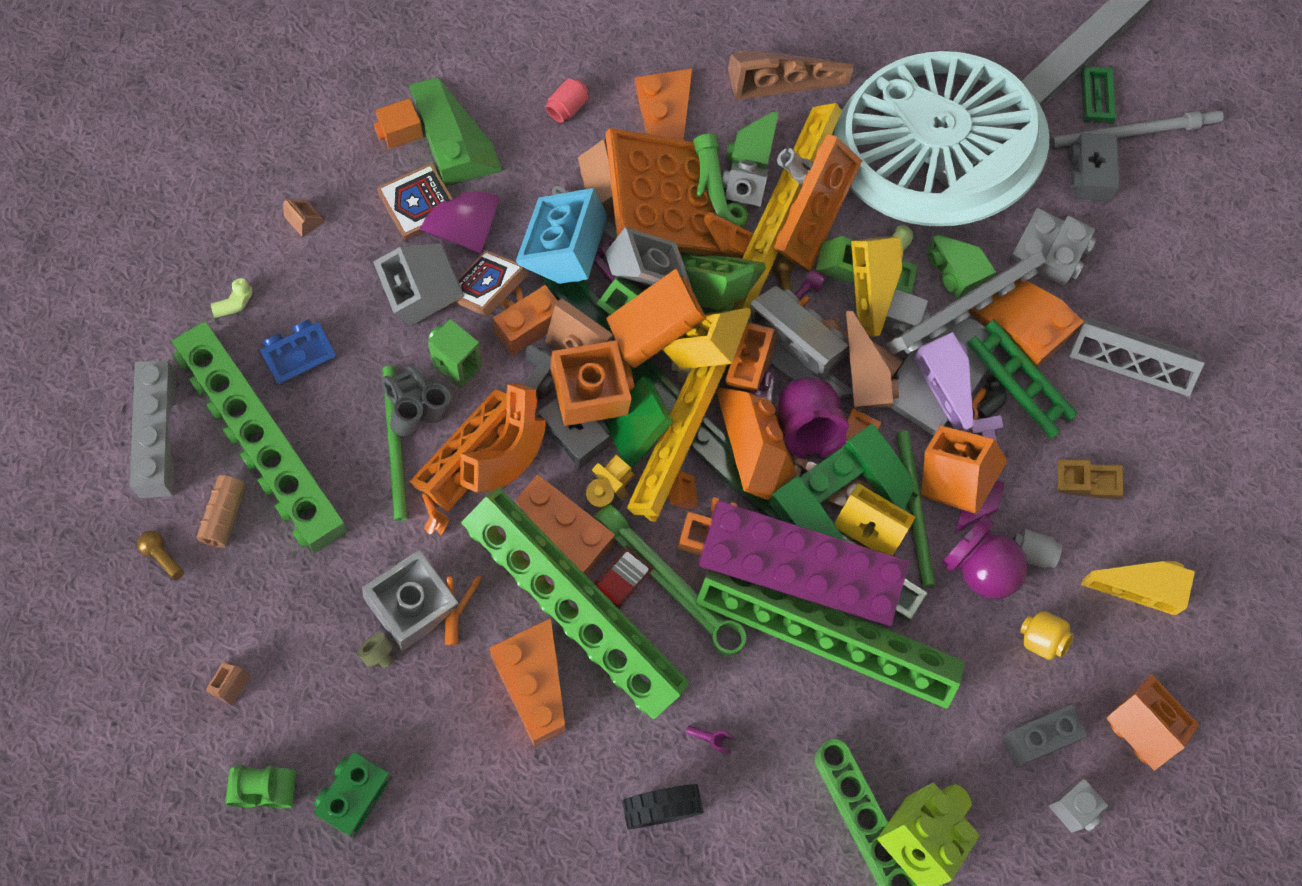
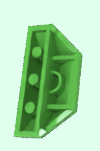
[681,253,766,311]

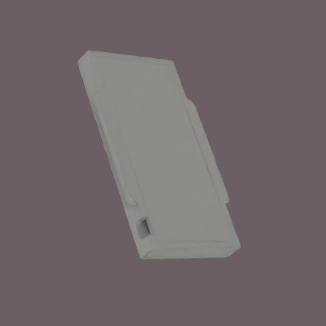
[890,317,999,436]

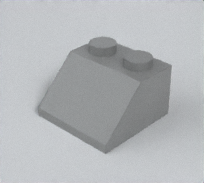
[605,227,692,288]
[362,550,458,652]

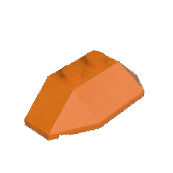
[716,387,796,500]

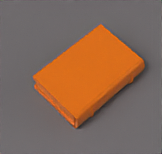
[606,269,706,368]

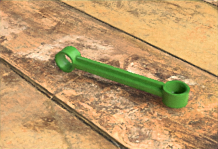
[593,504,746,657]

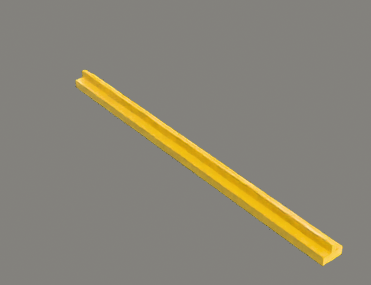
[627,103,842,522]

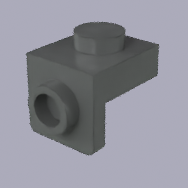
[525,345,554,400]

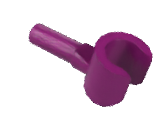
[794,270,826,300]
[686,725,736,755]

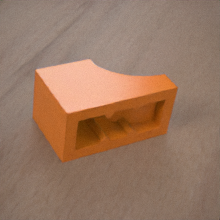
[726,322,778,392]

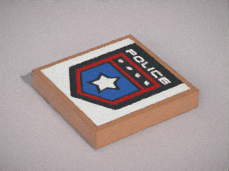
[377,163,452,241]
[455,250,529,317]

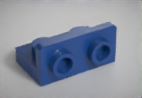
[259,319,336,384]

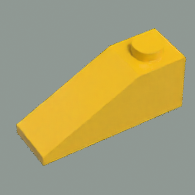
[851,237,903,336]
[1081,561,1195,616]

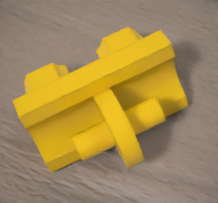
[586,455,635,508]

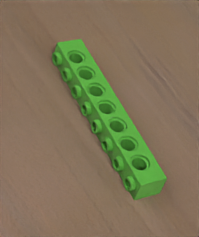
[172,321,348,554]
[461,487,690,720]
[696,570,964,709]

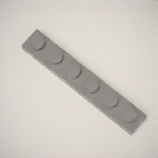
[886,251,1046,354]

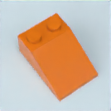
[968,278,1084,367]

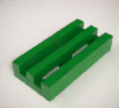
[1081,66,1116,124]

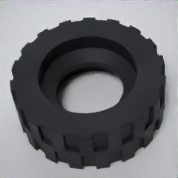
[622,784,704,829]

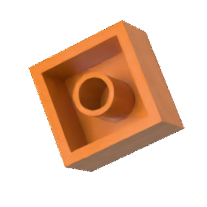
[550,340,632,426]

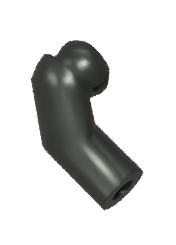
[977,374,1007,419]

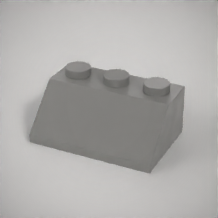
[750,286,849,380]

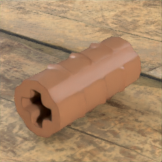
[196,475,247,548]

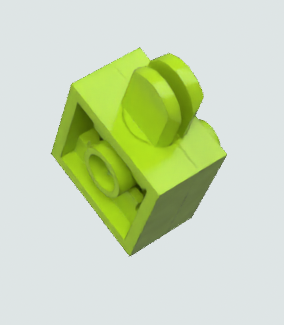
[877,782,980,886]

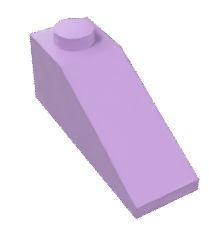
[913,332,974,433]

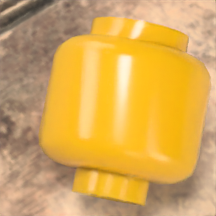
[1020,611,1074,660]

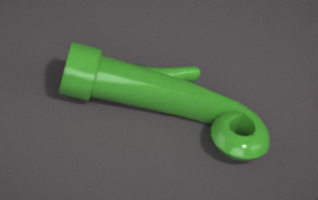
[693,133,748,227]

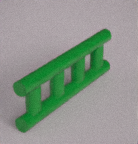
[966,319,1078,439]

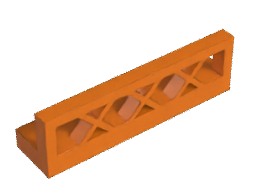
[409,389,507,513]

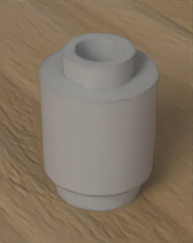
[1012,529,1062,569]

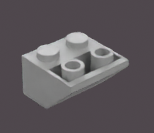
[373,243,464,326]

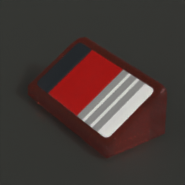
[594,546,654,609]

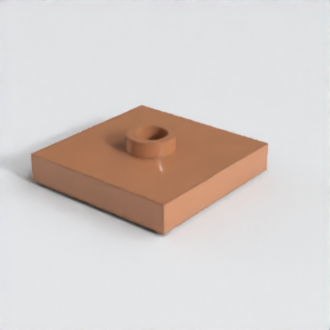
[545,298,613,350]

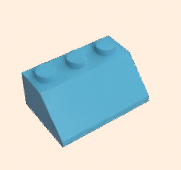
[516,188,608,284]

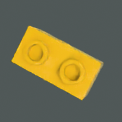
[834,483,916,556]

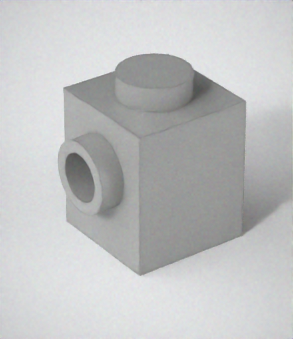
[882,289,930,337]
[1048,779,1108,833]

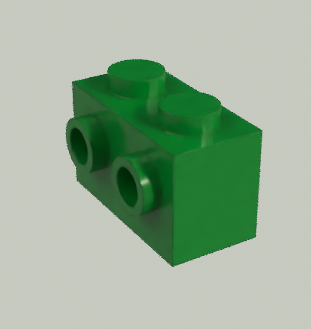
[313,751,392,839]

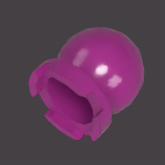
[778,376,849,459]
[941,515,1028,599]

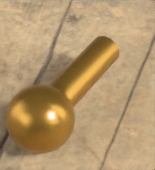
[770,254,794,293]
[137,530,184,580]

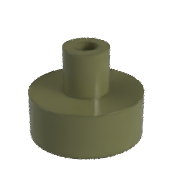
[357,632,393,668]

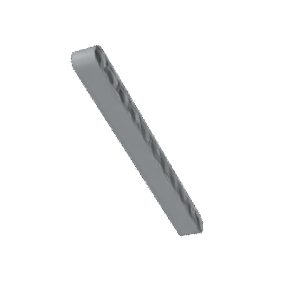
[935,0,1153,188]

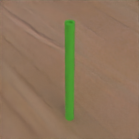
[382,366,408,521]
[897,430,935,588]

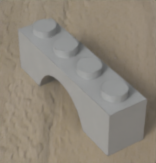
[130,360,177,498]

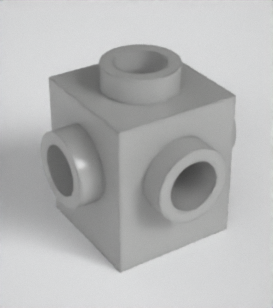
[722,160,768,207]

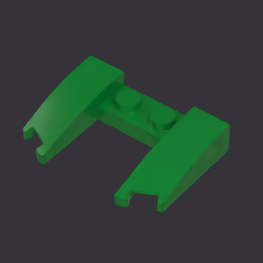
[768,423,920,541]

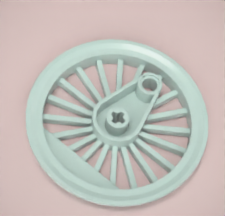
[834,51,1049,226]

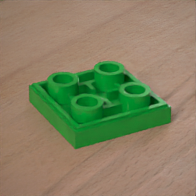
[604,376,673,467]

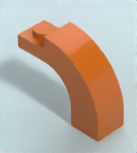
[460,383,546,493]

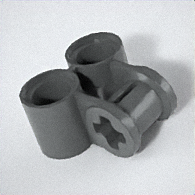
[382,364,451,437]

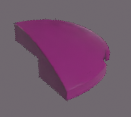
[419,191,500,254]

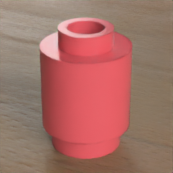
[545,78,589,123]

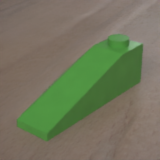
[409,77,502,187]

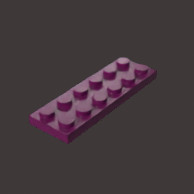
[697,501,910,626]

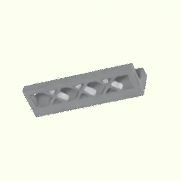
[1069,315,1205,397]

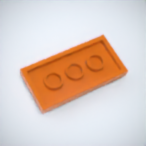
[774,134,862,272]

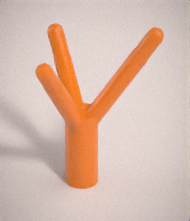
[445,576,482,645]

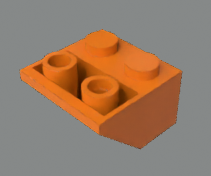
[921,425,1007,514]

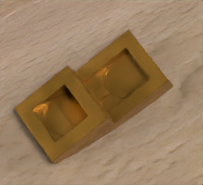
[1057,459,1123,499]

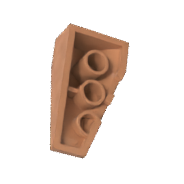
[728,50,854,100]

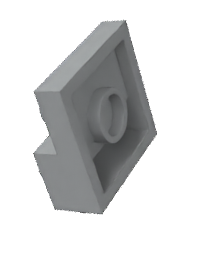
[1010,208,1096,286]

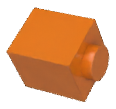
[373,98,423,149]

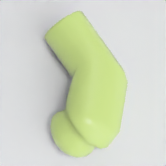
[211,278,252,318]

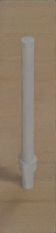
[1051,110,1223,148]

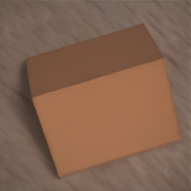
[283,199,324,237]
[206,661,250,706]

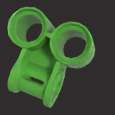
[225,765,296,808]

